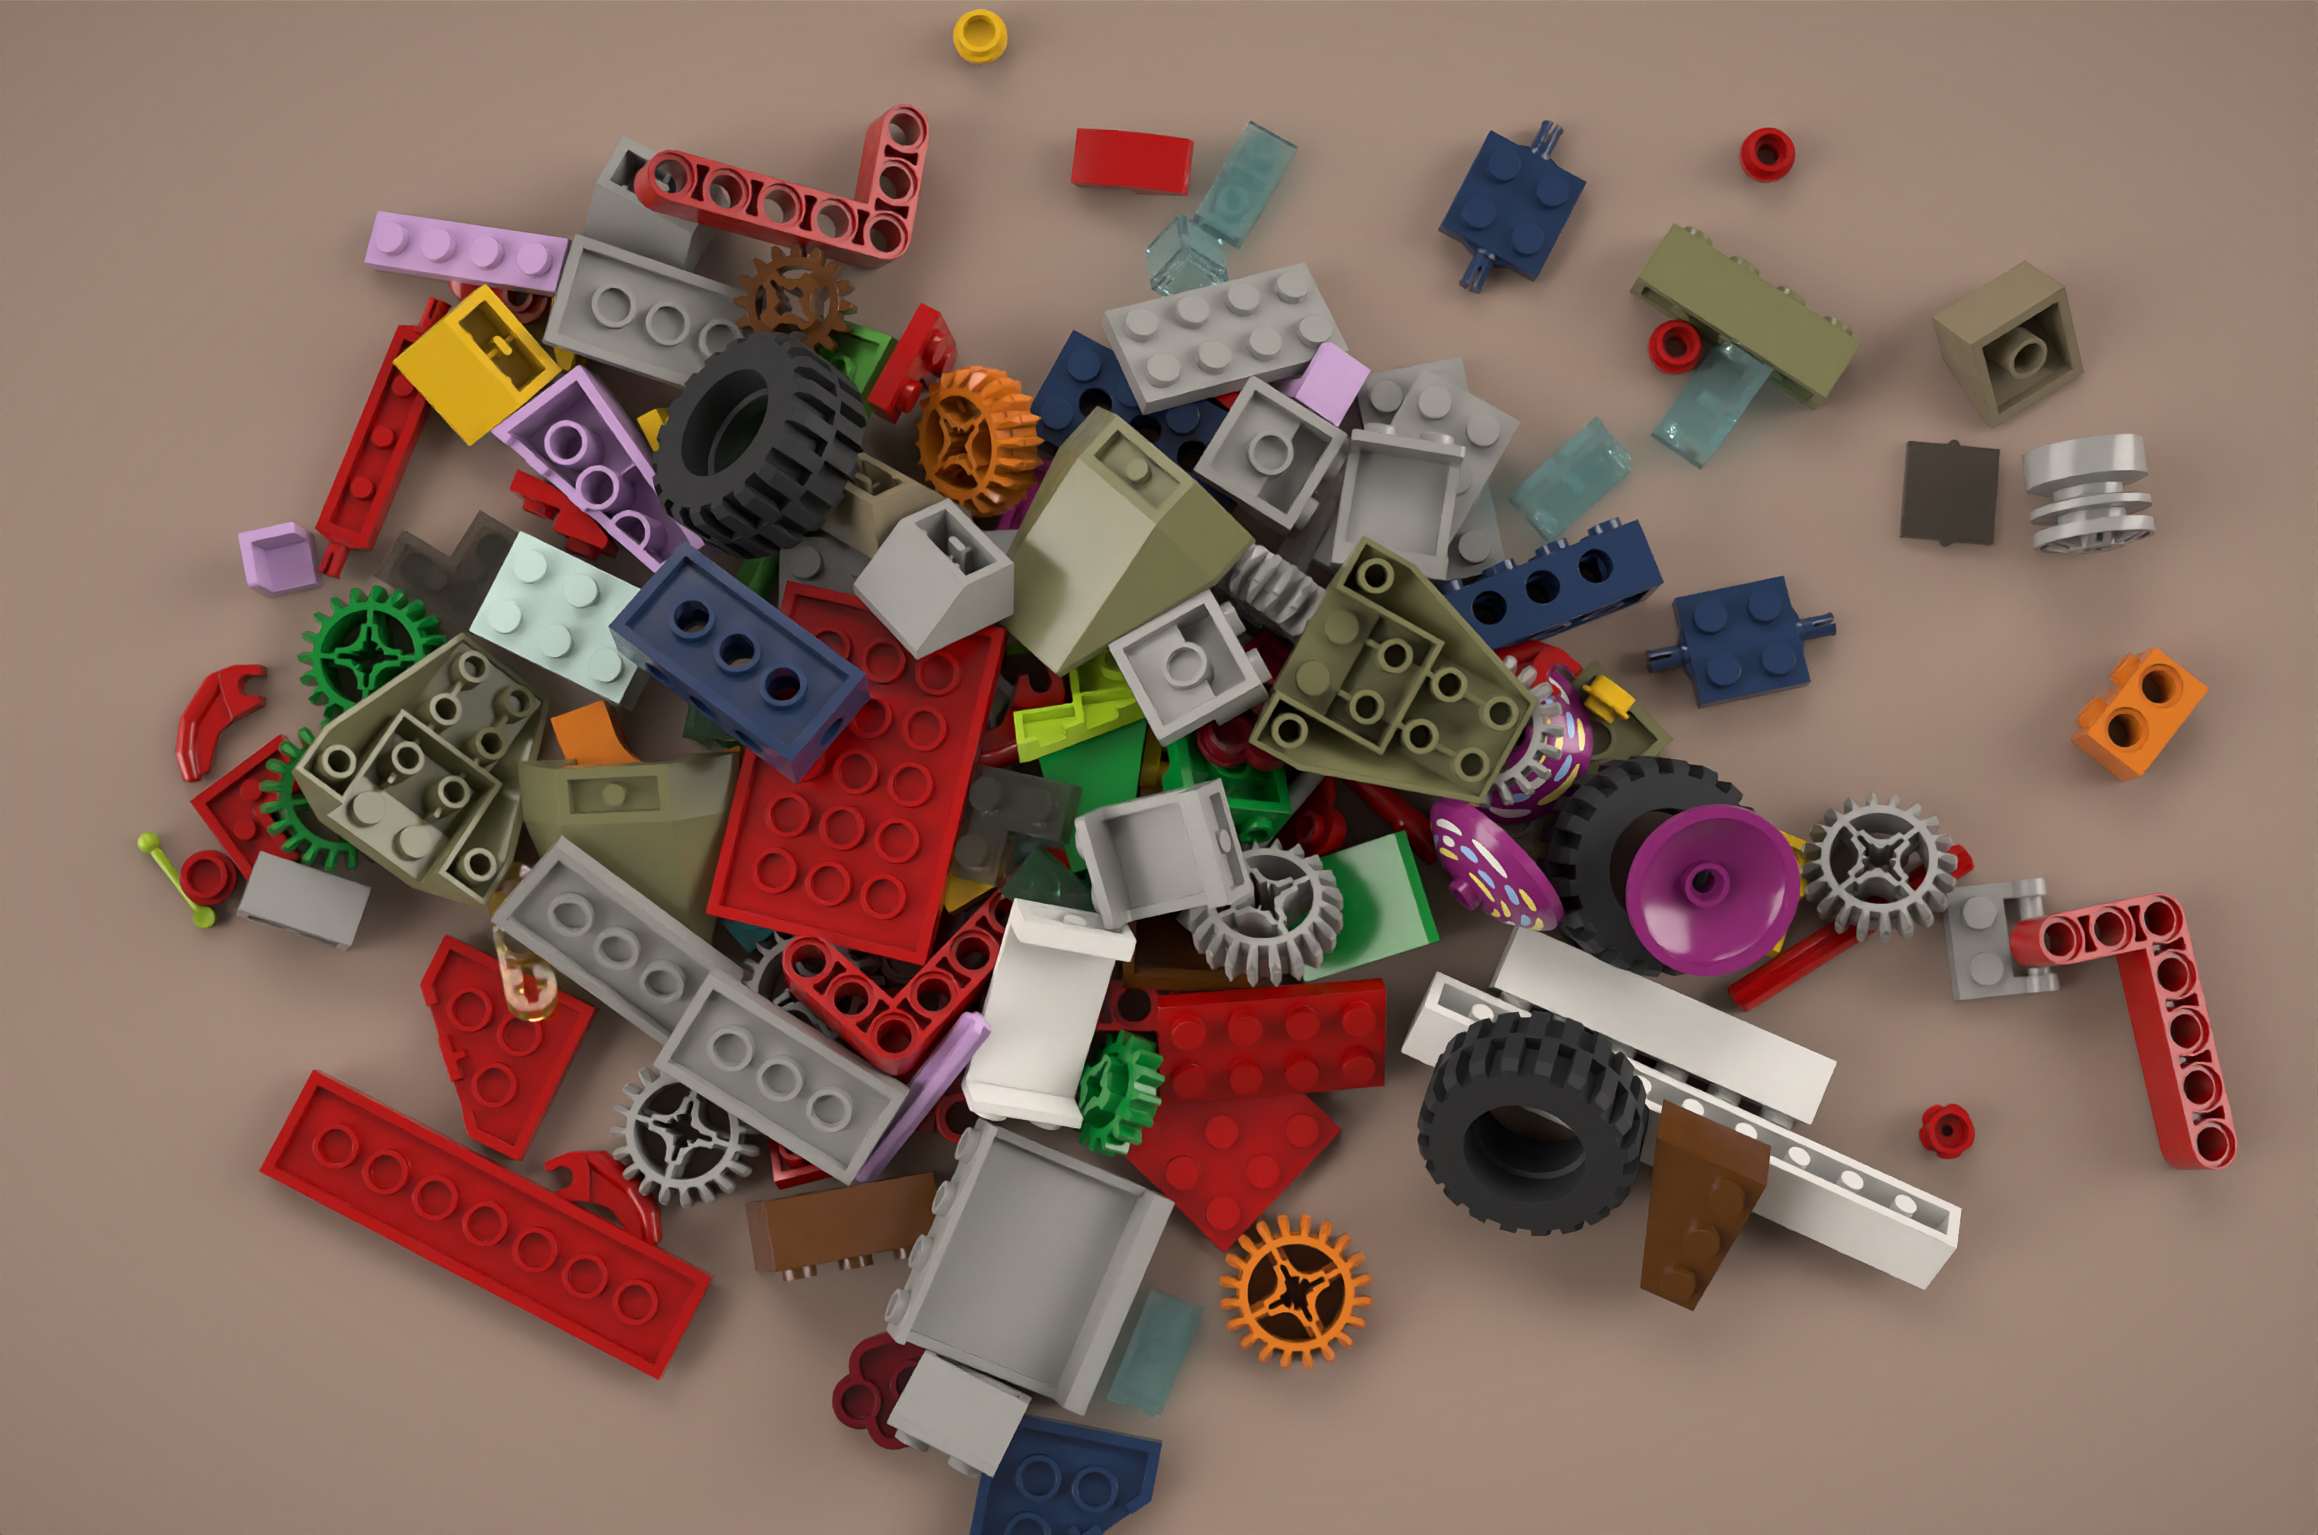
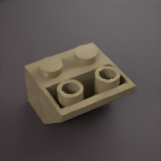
[819,452,973,559]

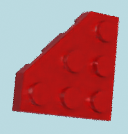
[419,934,600,1161]
[1125,1092,1342,1253]

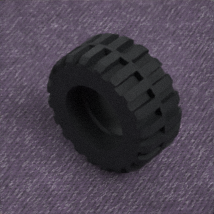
[652,332,867,559]
[1537,756,1755,977]
[1417,1011,1649,1236]

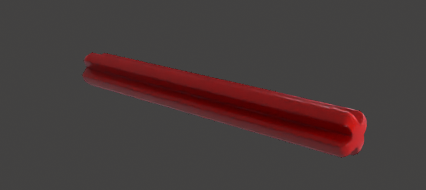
[1727,844,1975,1012]

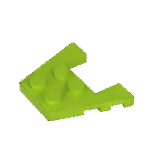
[1006,645,1146,763]

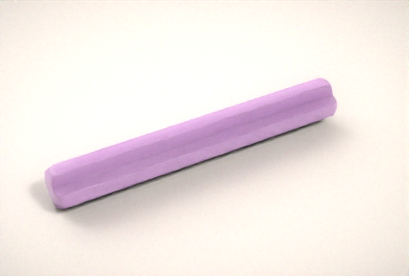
[854,1011,991,1183]

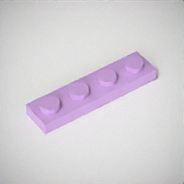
[364,211,572,297]

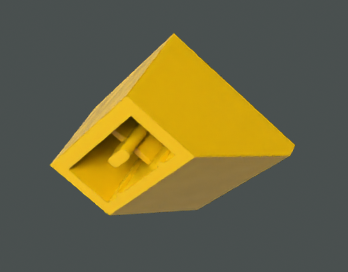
[392,284,562,446]

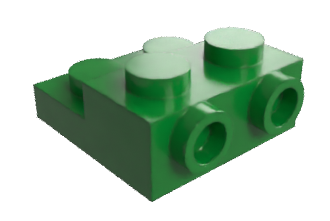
[1162,728,1292,844]

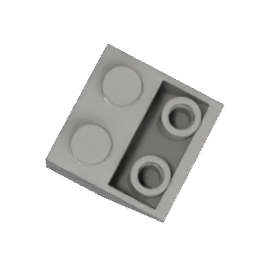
[583,135,730,273]
[853,498,1014,660]
[887,1349,1032,1479]

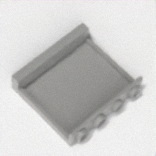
[885,1117,1175,1416]

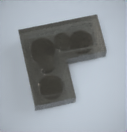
[374,510,519,635]
[949,763,1083,889]

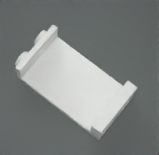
[961,898,1137,1130]

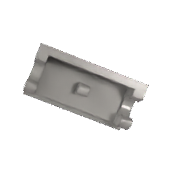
[235,851,371,951]

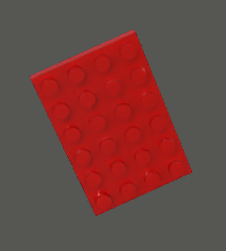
[706,580,1009,966]

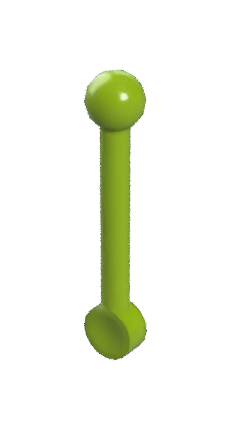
[137,832,218,929]

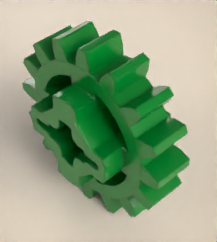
[1073,1030,1165,1157]

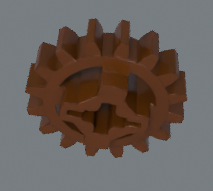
[733,243,858,356]

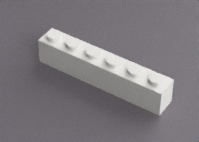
[1488,926,1837,1130]

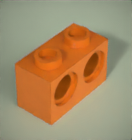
[2070,647,2209,782]

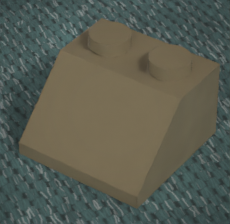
[1932,260,2084,429]

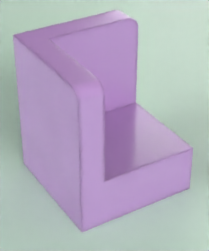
[1277,342,1371,427]
[238,522,323,598]

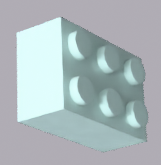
[469,531,650,712]

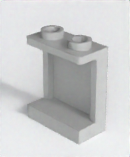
[1329,423,1466,588]
[1074,778,1253,930]

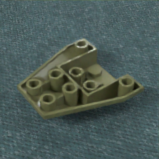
[998,406,1256,678]
[1248,536,1539,804]
[291,632,551,908]
[518,751,742,946]

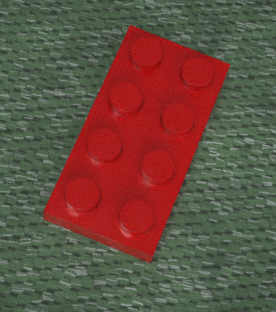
[1156,978,1386,1105]

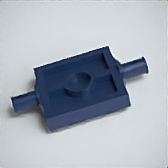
[1438,120,1587,294]
[1645,576,1836,709]

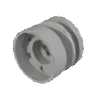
[2022,434,2156,555]

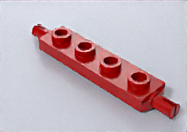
[315,296,451,580]

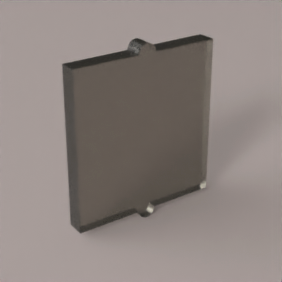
[1899,439,2000,547]

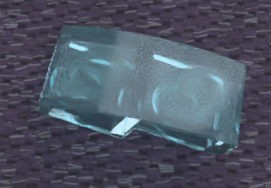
[1192,120,1298,250]

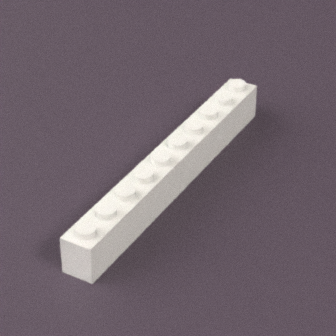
[1401,971,1961,1290]

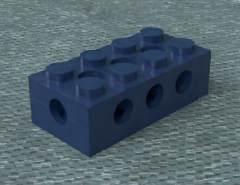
[1030,330,1238,515]
[1437,517,1664,651]
[608,541,870,785]

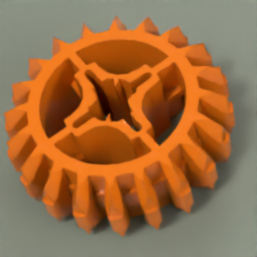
[912,365,1046,518]
[1219,1213,1372,1370]

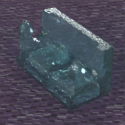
[1651,341,1774,470]
[1508,416,1632,543]
[1106,1286,1204,1417]

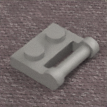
[1942,878,2060,1001]

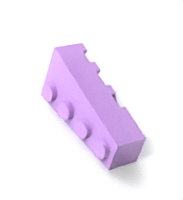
[491,365,724,573]

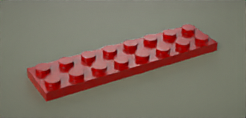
[259,1070,716,1380]

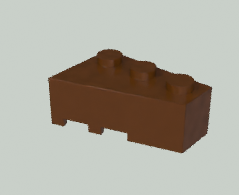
[1640,1099,1771,1311]
[745,1172,936,1281]

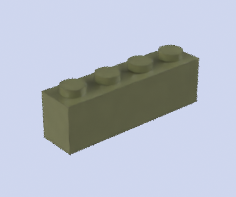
[1629,223,1862,410]

